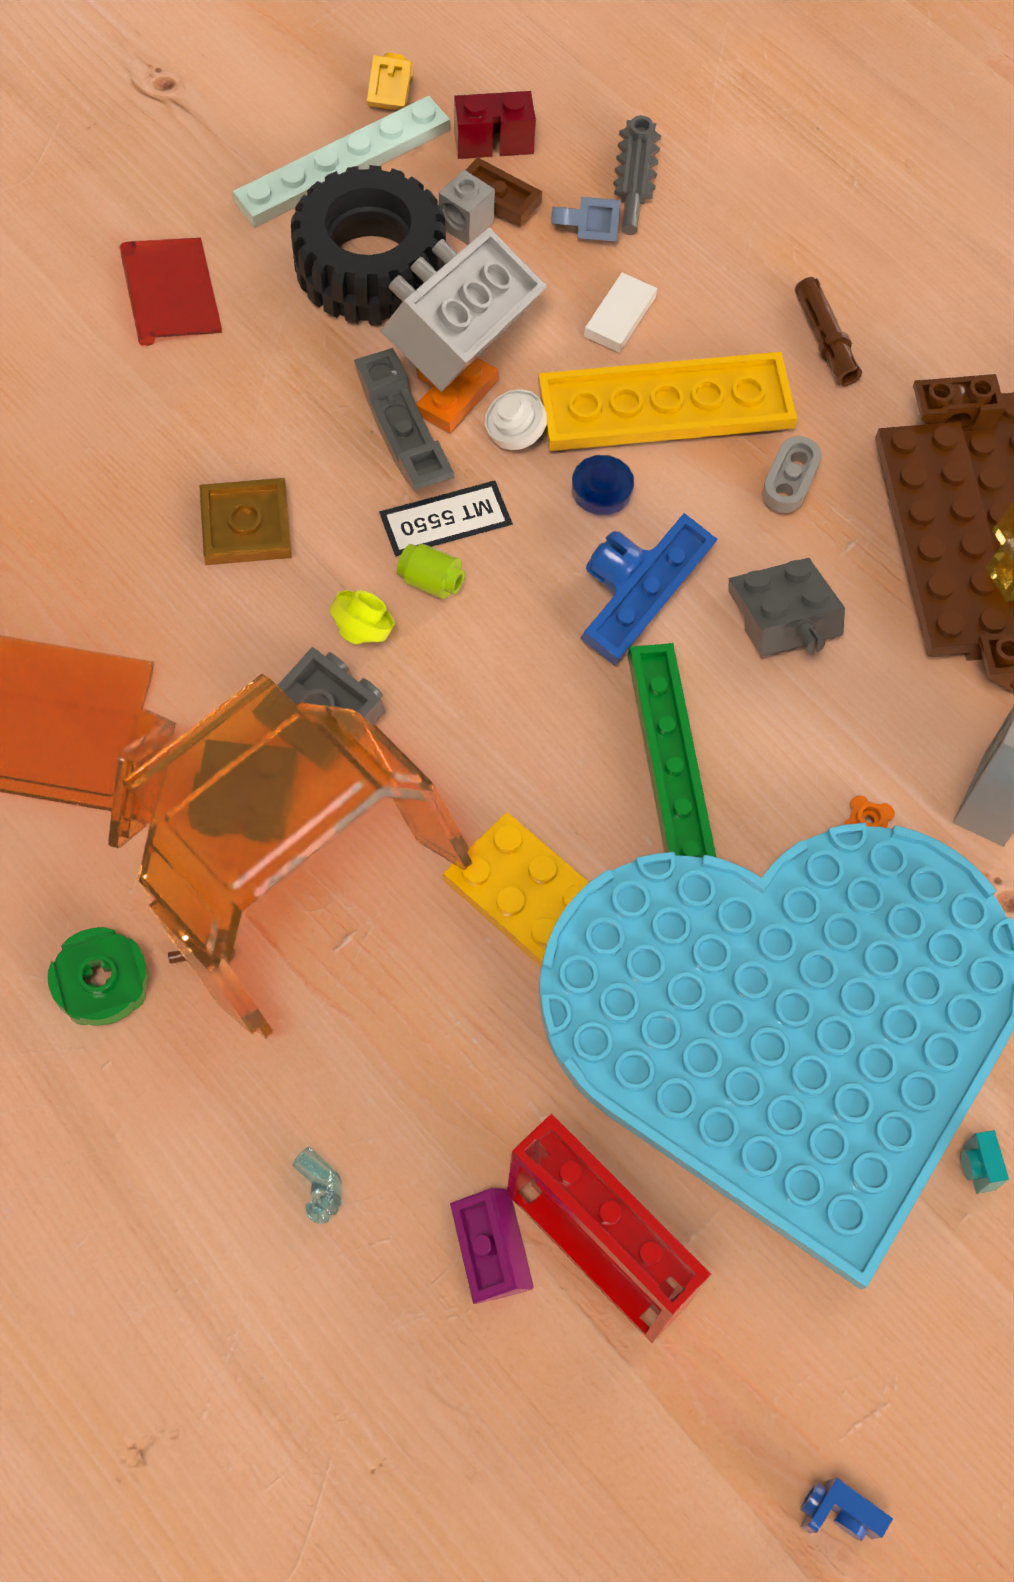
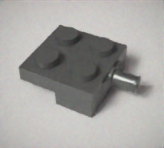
[729,558,845,657]

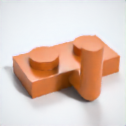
[416,358,499,434]

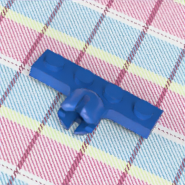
[580,513,718,666]

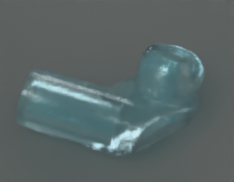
[292,1147,342,1224]

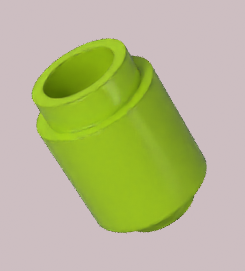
[397,543,465,599]

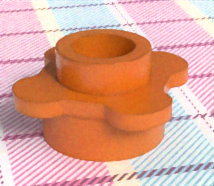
[844,795,895,828]

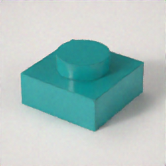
[961,1130,1009,1194]

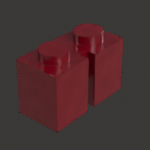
[454,91,536,159]

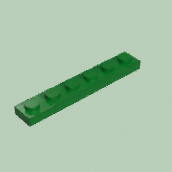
[627,643,717,858]

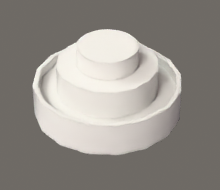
[485,389,547,450]

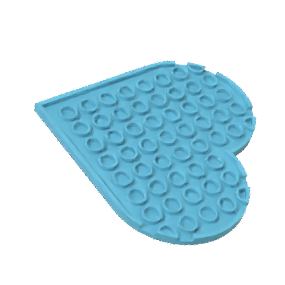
[539,823,1014,1290]

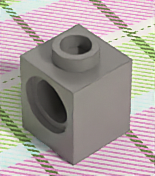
[439,170,495,245]

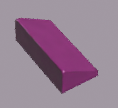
[450,1187,534,1304]

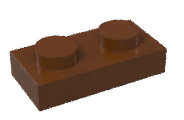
[465,157,542,227]

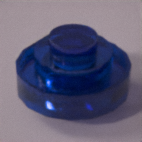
[571,455,634,515]

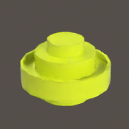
[329,590,395,644]

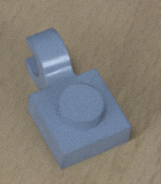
[551,197,621,242]

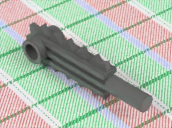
[613,115,661,235]

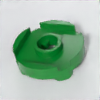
[48,927,149,1026]

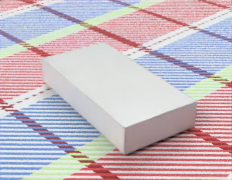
[584,273,657,353]

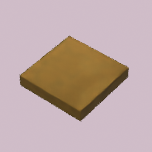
[199,478,292,565]

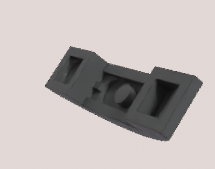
[354,348,454,490]

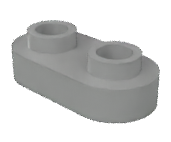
[762,436,822,513]

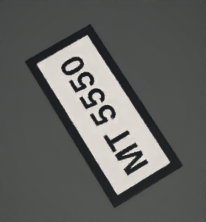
[379,480,513,557]

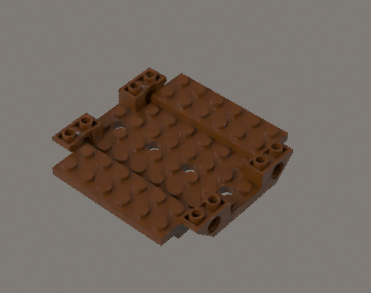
[875,374,1014,693]

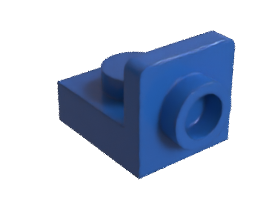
[800,1478,893,1541]

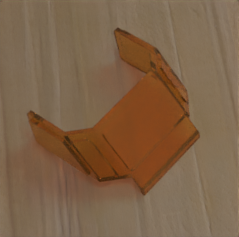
[0,635,176,848]
[122,674,473,1039]

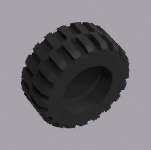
[290,165,446,325]

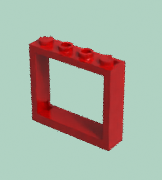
[506,1113,711,1343]

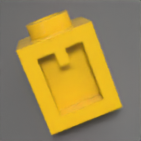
[367,53,414,111]

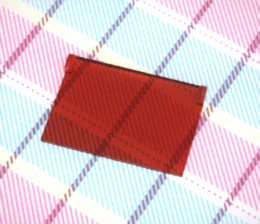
[119,237,222,346]

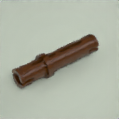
[795,277,862,386]

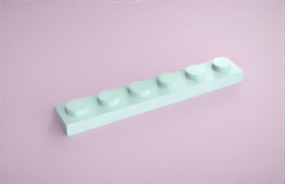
[232,96,450,228]

